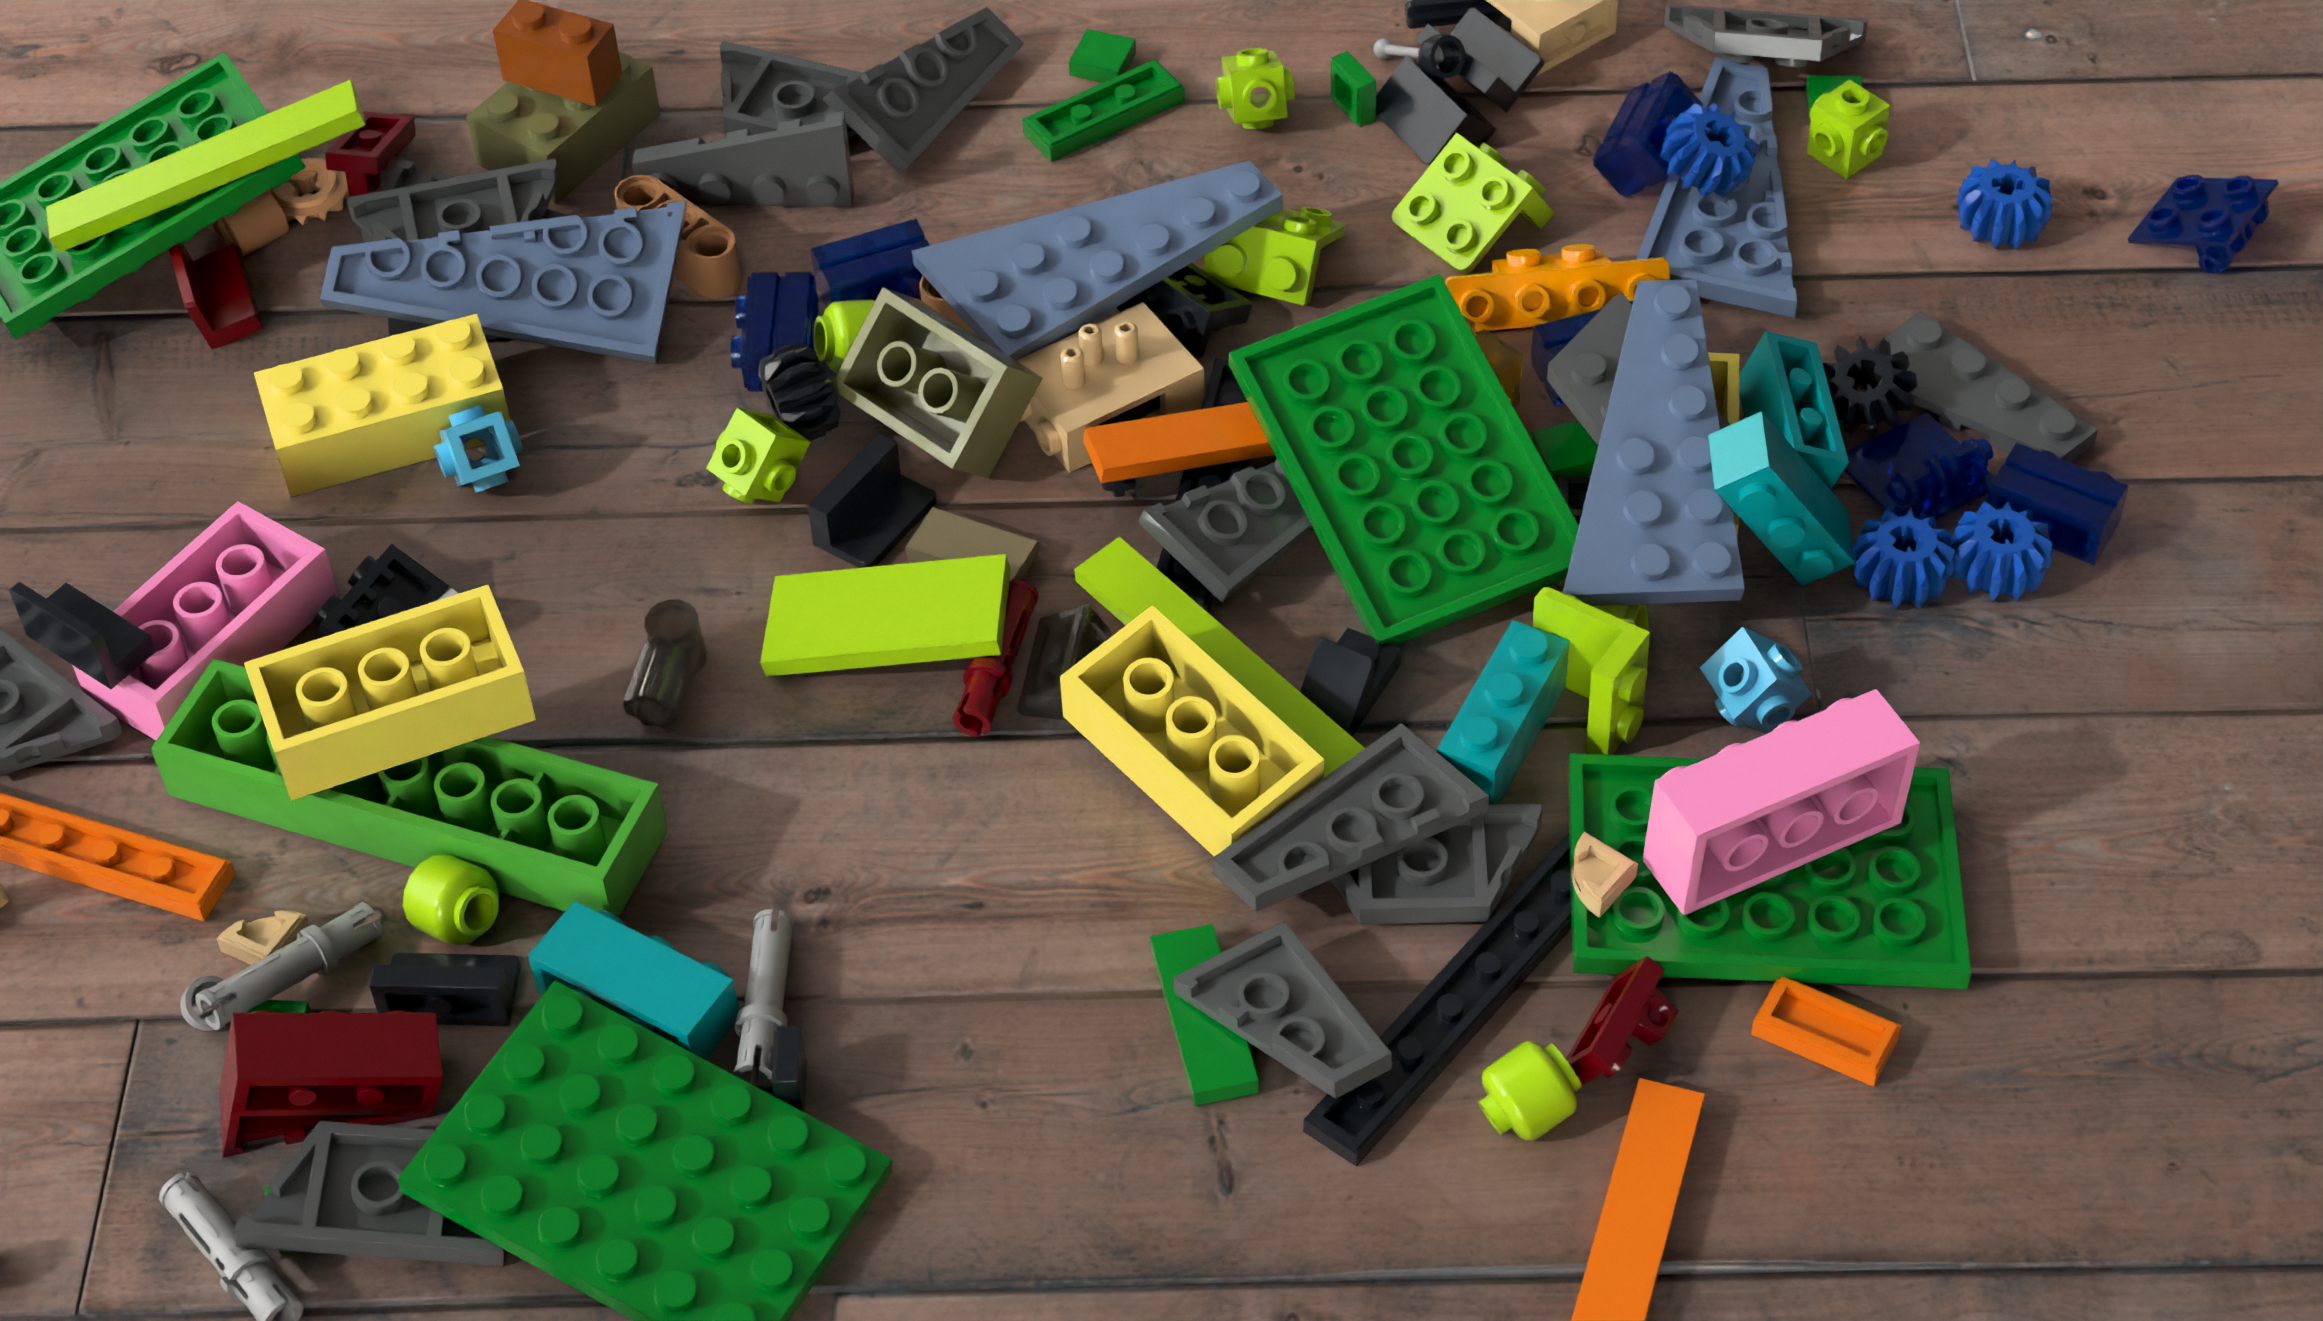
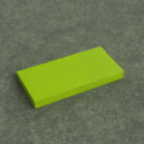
[760,554,1011,677]

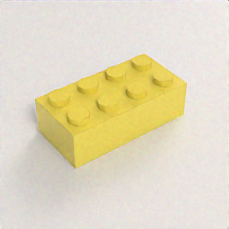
[254,314,510,497]
[244,584,536,801]
[1060,605,1324,857]

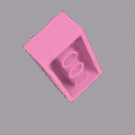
[72,501,339,740]
[1643,689,1920,915]

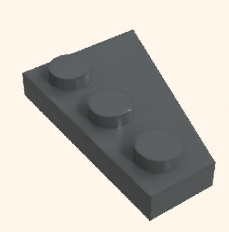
[1173,921,1392,1099]

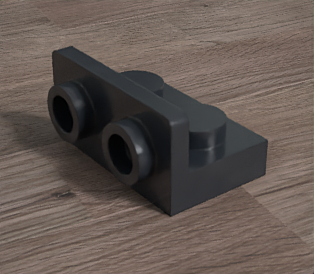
[1117,263,1253,359]
[312,544,449,640]

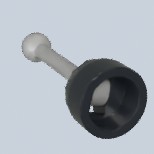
[1373,34,1466,79]

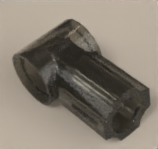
[623,599,707,728]

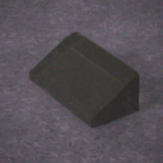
[1017,604,1111,720]

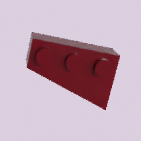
[218,1010,443,1157]

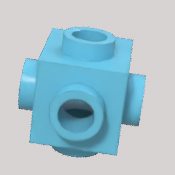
[434,405,523,493]
[1700,627,1812,734]

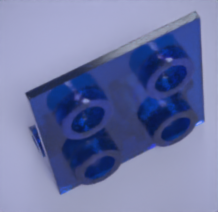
[2127,175,2279,274]
[1844,412,2001,520]

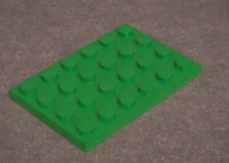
[0,52,306,340]
[1228,274,1579,646]
[1568,753,1971,990]
[398,980,892,1321]

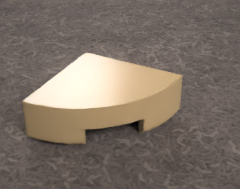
[1571,832,1638,918]
[217,910,309,965]

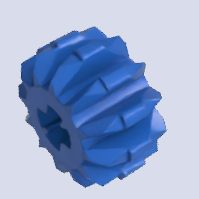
[1660,102,1758,198]
[1956,159,2053,250]
[1951,501,2054,602]
[1852,509,1956,610]

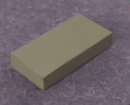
[906,507,1039,585]

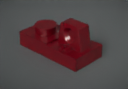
[325,112,416,197]
[1566,955,1678,1086]

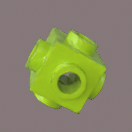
[1216,48,1295,129]
[1806,79,1891,179]
[706,408,811,504]

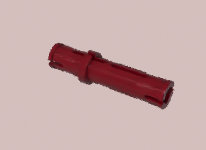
[952,579,1039,737]

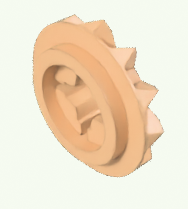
[267,158,349,226]

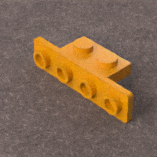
[1445,244,1670,332]

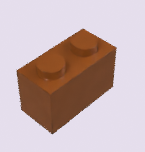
[493,0,623,107]

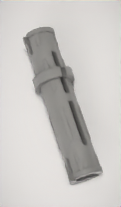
[195,902,383,1030]
[733,909,795,1090]
[159,1172,303,1321]

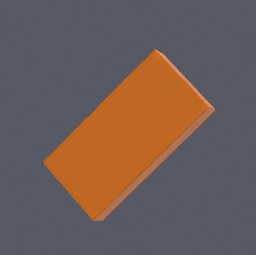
[1751,977,1902,1087]

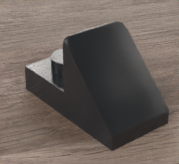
[1300,627,1402,737]

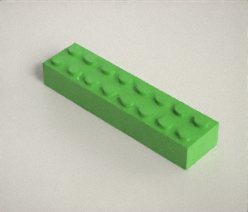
[151,658,668,918]

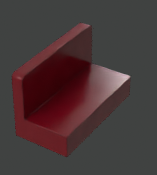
[169,243,264,349]

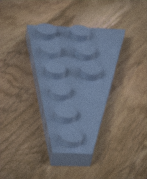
[1636,57,1797,318]
[912,161,1283,360]
[320,201,687,364]
[1562,279,1745,606]

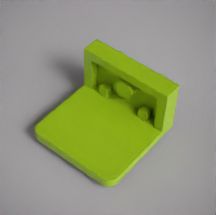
[1392,133,1555,274]
[1202,207,1345,306]
[1533,587,1650,755]

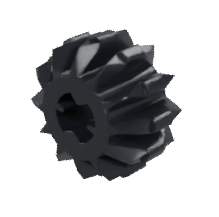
[1823,336,1918,438]
[758,342,841,442]

